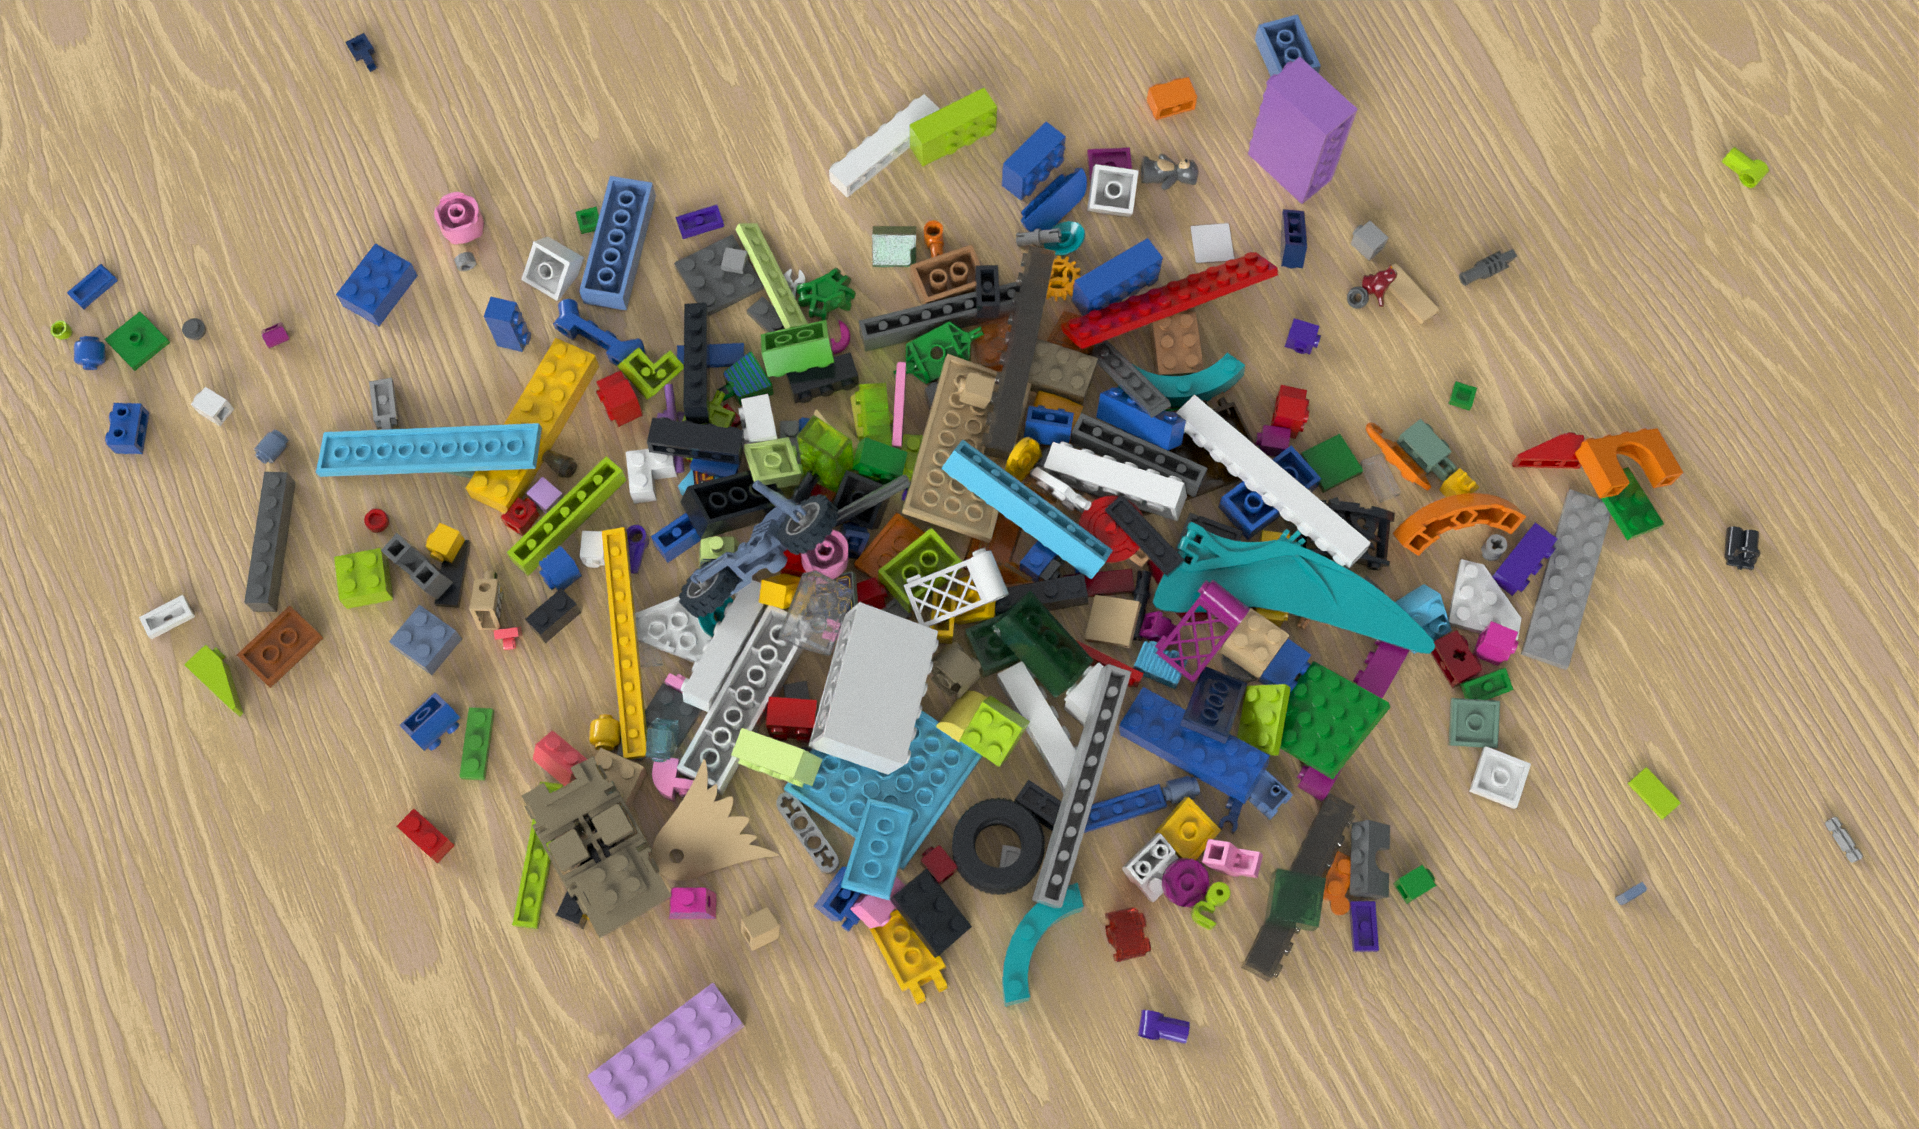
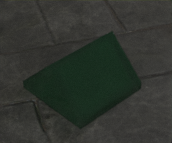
[872,226,916,267]

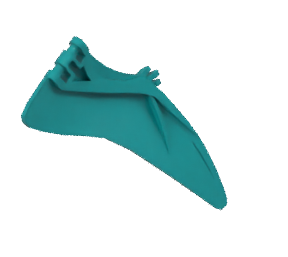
[1153,522,1435,654]

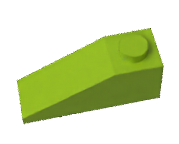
[184,644,243,717]

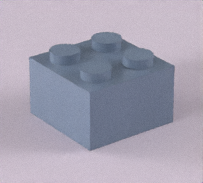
[389,605,462,675]

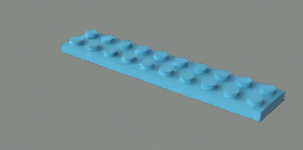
[316,423,542,477]

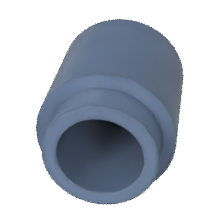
[254,429,289,464]
[1163,776,1200,805]

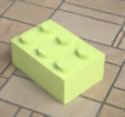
[731,728,823,787]

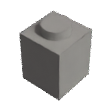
[1351,221,1389,261]

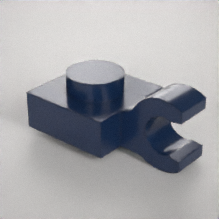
[345,33,377,72]
[1218,796,1243,834]

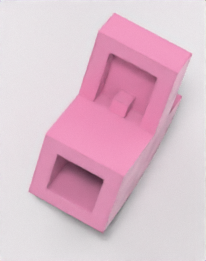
[652,756,694,802]
[1202,839,1263,878]

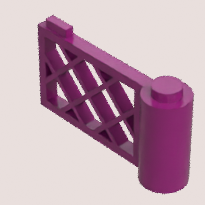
[1154,580,1250,683]

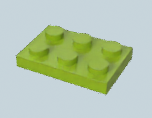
[1237,684,1291,756]

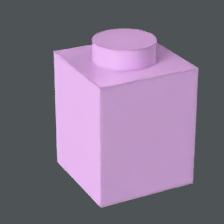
[527,477,564,514]

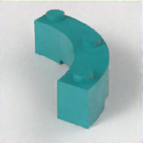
[1118,352,1245,408]
[1002,883,1084,1007]

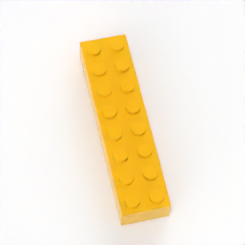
[466,338,599,514]

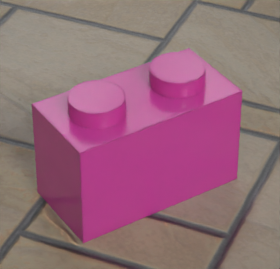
[1472,621,1519,666]

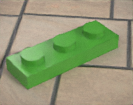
[459,707,495,780]

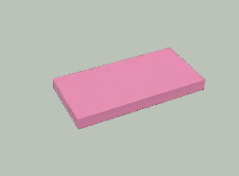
[892,362,906,450]

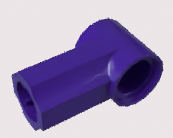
[627,525,649,574]
[1138,1010,1190,1044]

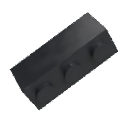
[786,352,859,404]

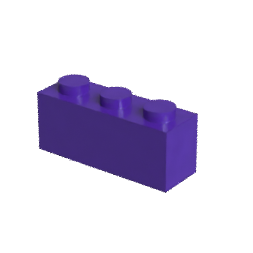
[1492,522,1558,596]

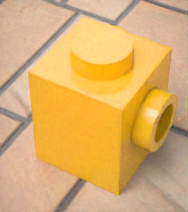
[426,522,465,563]

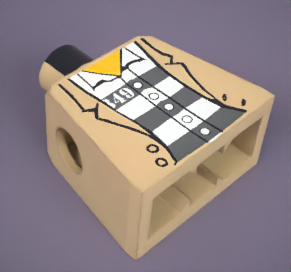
[469,571,504,630]

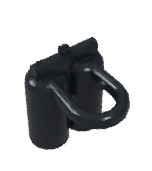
[1724,526,1761,570]

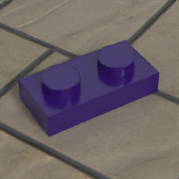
[676,205,724,239]
[1349,901,1379,952]

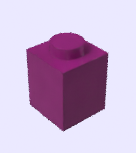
[1255,425,1291,457]

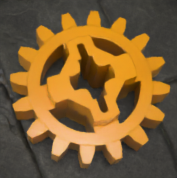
[1034,255,1082,302]

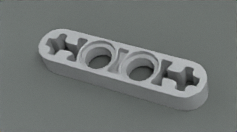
[776,792,839,874]

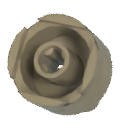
[931,642,981,699]

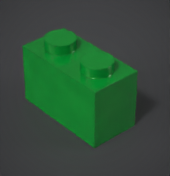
[852,437,908,484]

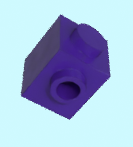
[1284,318,1321,355]

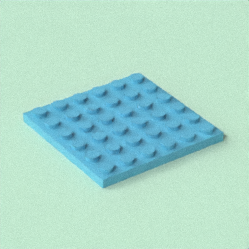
[784,711,983,871]

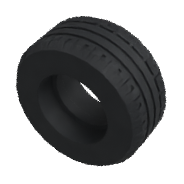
[952,798,1045,895]

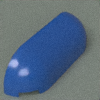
[1020,168,1087,232]

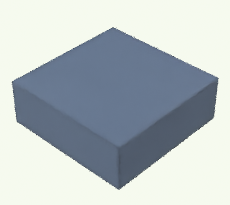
[1615,881,1647,905]

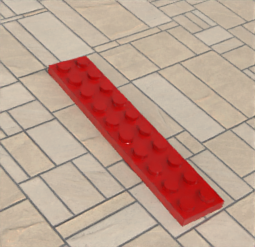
[1061,252,1278,349]

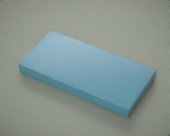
[841,798,915,900]

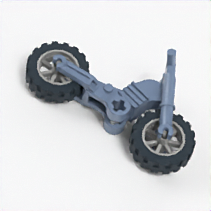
[679,480,839,618]

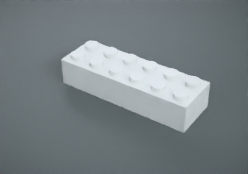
[1044,442,1187,521]

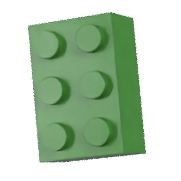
[761,320,834,377]

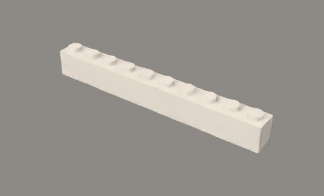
[1176,395,1371,570]

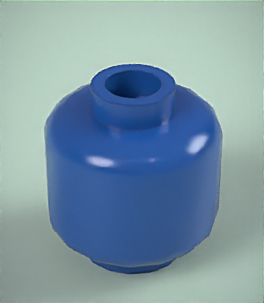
[74,336,106,370]

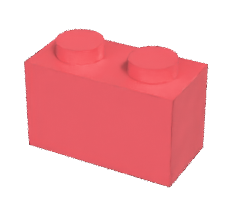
[533,730,587,786]

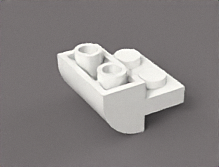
[1122,833,1179,902]

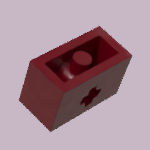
[1431,630,1482,689]

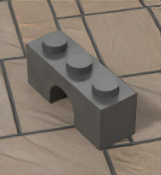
[381,533,453,600]
[1350,820,1390,900]

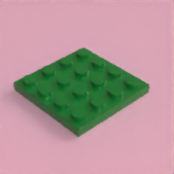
[1280,661,1391,780]

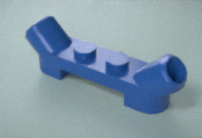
[553,299,646,366]

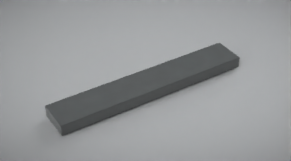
[1085,340,1171,418]

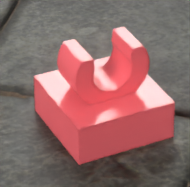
[494,626,522,650]

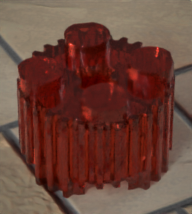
[1105,907,1151,962]

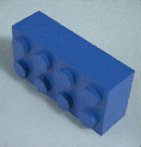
[1072,238,1163,316]
[1218,445,1321,541]

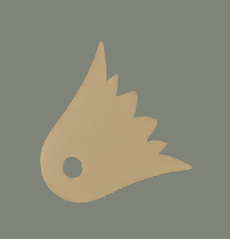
[652,759,778,881]

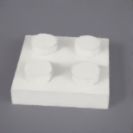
[1469,746,1531,809]

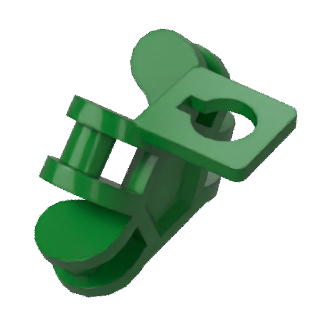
[797,268,856,321]

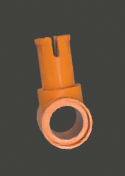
[924,220,944,258]

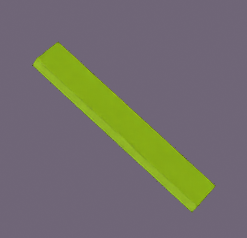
[512,781,564,929]

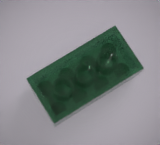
[991,591,1094,698]

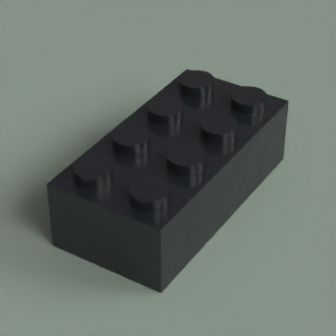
[681,470,785,539]

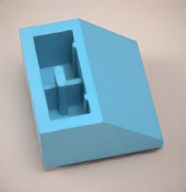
[1395,584,1452,654]

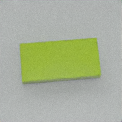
[1627,767,1681,820]

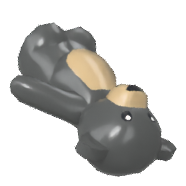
[1141,154,1199,190]

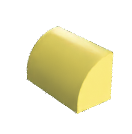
[936,691,987,742]

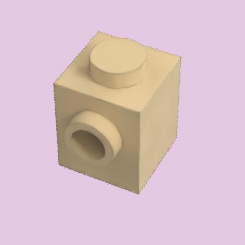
[958,372,995,409]
[741,907,781,951]

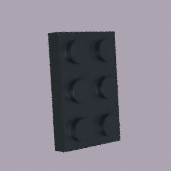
[889,868,972,958]

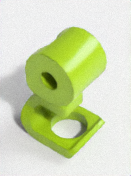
[1191,882,1230,930]

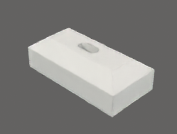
[139,595,195,639]

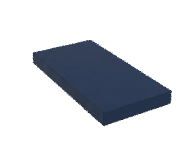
[1180,666,1247,744]

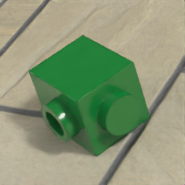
[1393,864,1436,904]

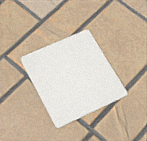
[1191,223,1234,263]

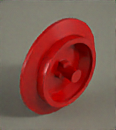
[1079,496,1143,563]

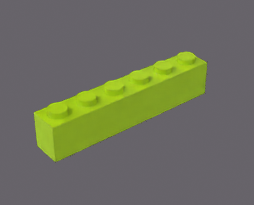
[506,456,627,576]

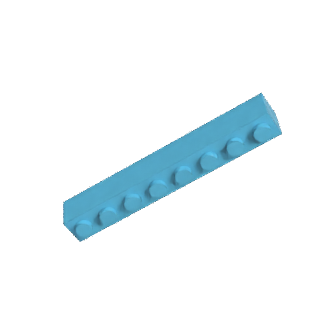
[941,440,1113,579]

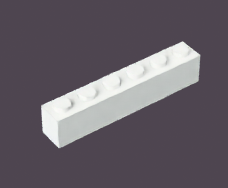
[829,94,940,198]
[681,580,768,712]
[997,661,1078,794]

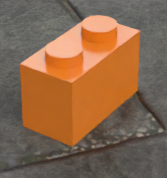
[1147,77,1198,120]

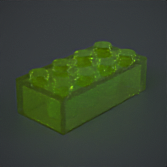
[797,415,854,494]

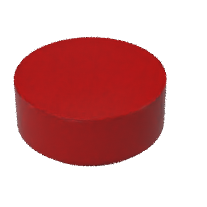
[364,509,389,533]

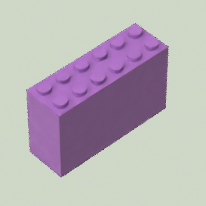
[1248,57,1358,204]

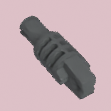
[1459,249,1517,286]

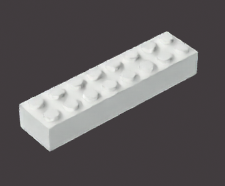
[677,605,813,795]

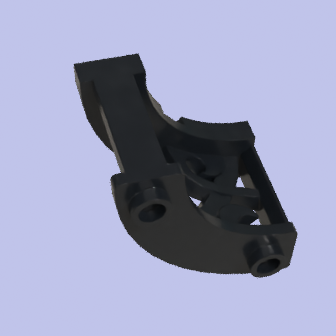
[1297,500,1395,571]

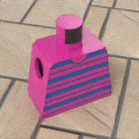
[669,888,717,919]

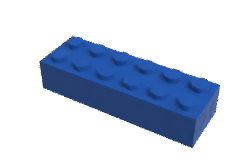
[1119,687,1269,804]

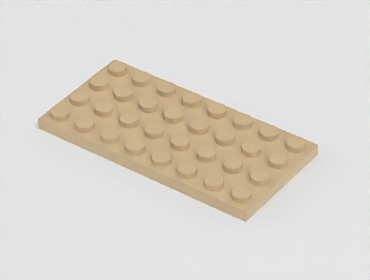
[901,354,1032,543]

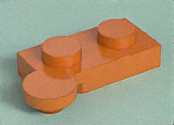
[1316,851,1351,916]

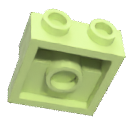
[744,437,803,488]

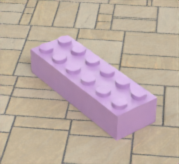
[588,983,745,1120]

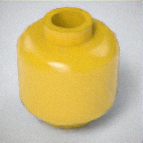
[589,714,621,751]

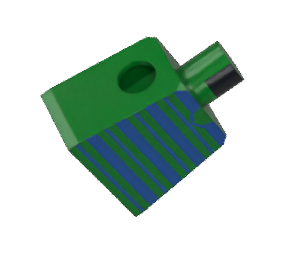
[716,352,774,406]

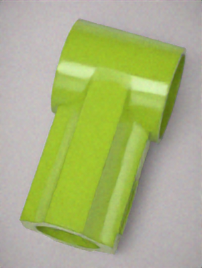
[1721,147,1769,188]

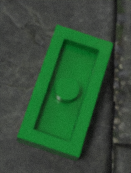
[1460,668,1514,700]

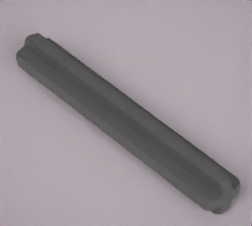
[835,475,911,527]

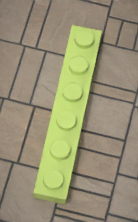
[736,223,808,329]

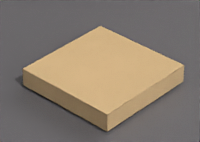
[1084,595,1141,648]

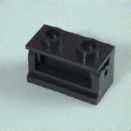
[1015,780,1061,831]

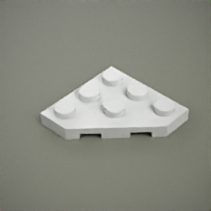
[1448,559,1522,640]
[635,596,712,663]

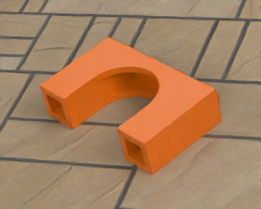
[1575,428,1683,498]

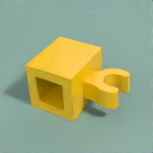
[1439,468,1479,497]

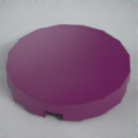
[1162,858,1210,907]

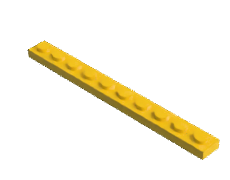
[602,527,649,760]

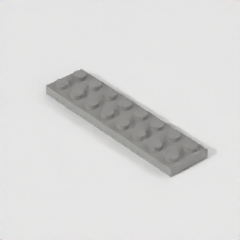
[1521,489,1611,670]

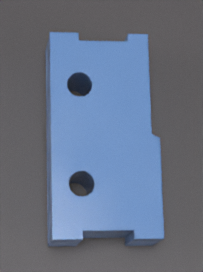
[1249,770,1293,820]

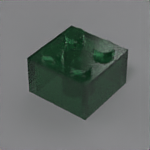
[964,612,1027,678]
[1264,868,1326,932]

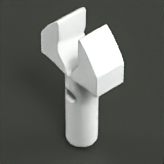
[783,269,806,299]

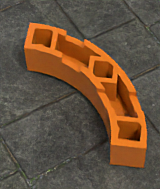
[1392,493,1526,556]

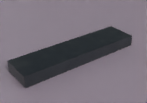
[1105,495,1185,578]

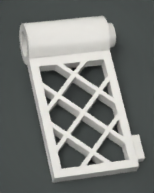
[904,548,1009,627]

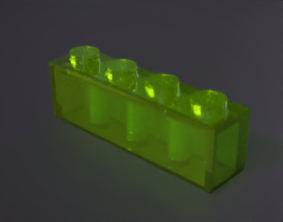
[855,382,892,477]

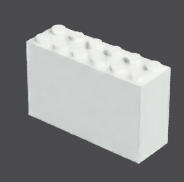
[809,602,939,775]

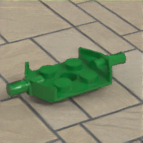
[893,321,984,384]

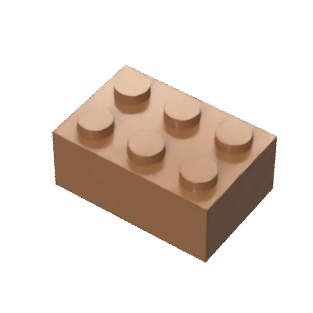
[910,244,981,305]
[1149,311,1204,376]

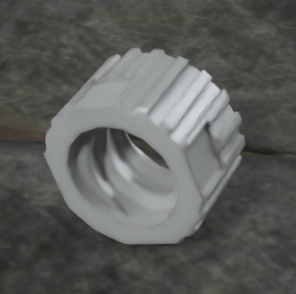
[454,252,477,271]

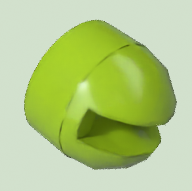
[50,320,72,340]

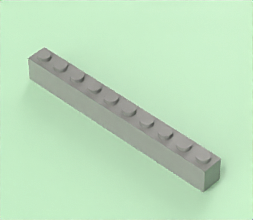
[1032,664,1131,908]

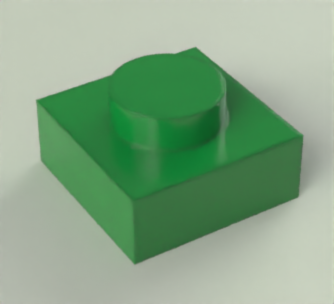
[575,207,599,234]
[1448,381,1477,411]

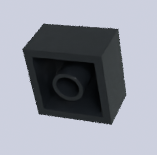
[833,469,890,530]

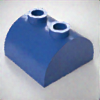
[399,693,460,751]

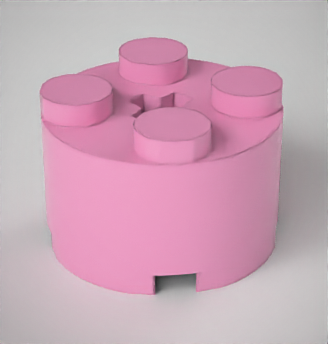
[434,192,484,245]
[801,530,848,581]

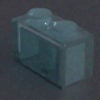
[646,718,679,762]

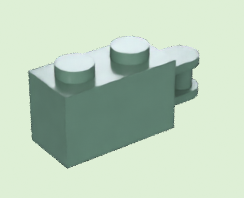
[1397,419,1458,481]

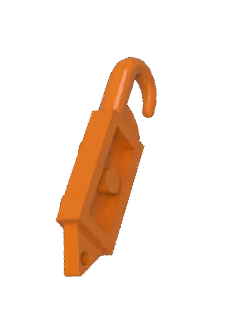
[1366,422,1432,491]

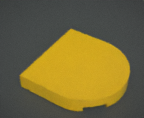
[1005,437,1042,483]

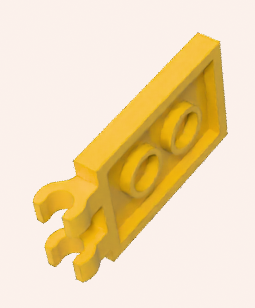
[868,910,948,1005]

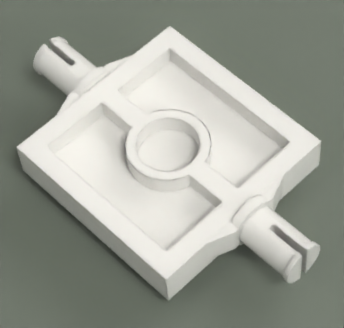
[1029,467,1091,513]

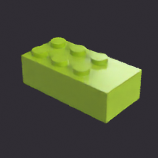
[909,88,997,167]

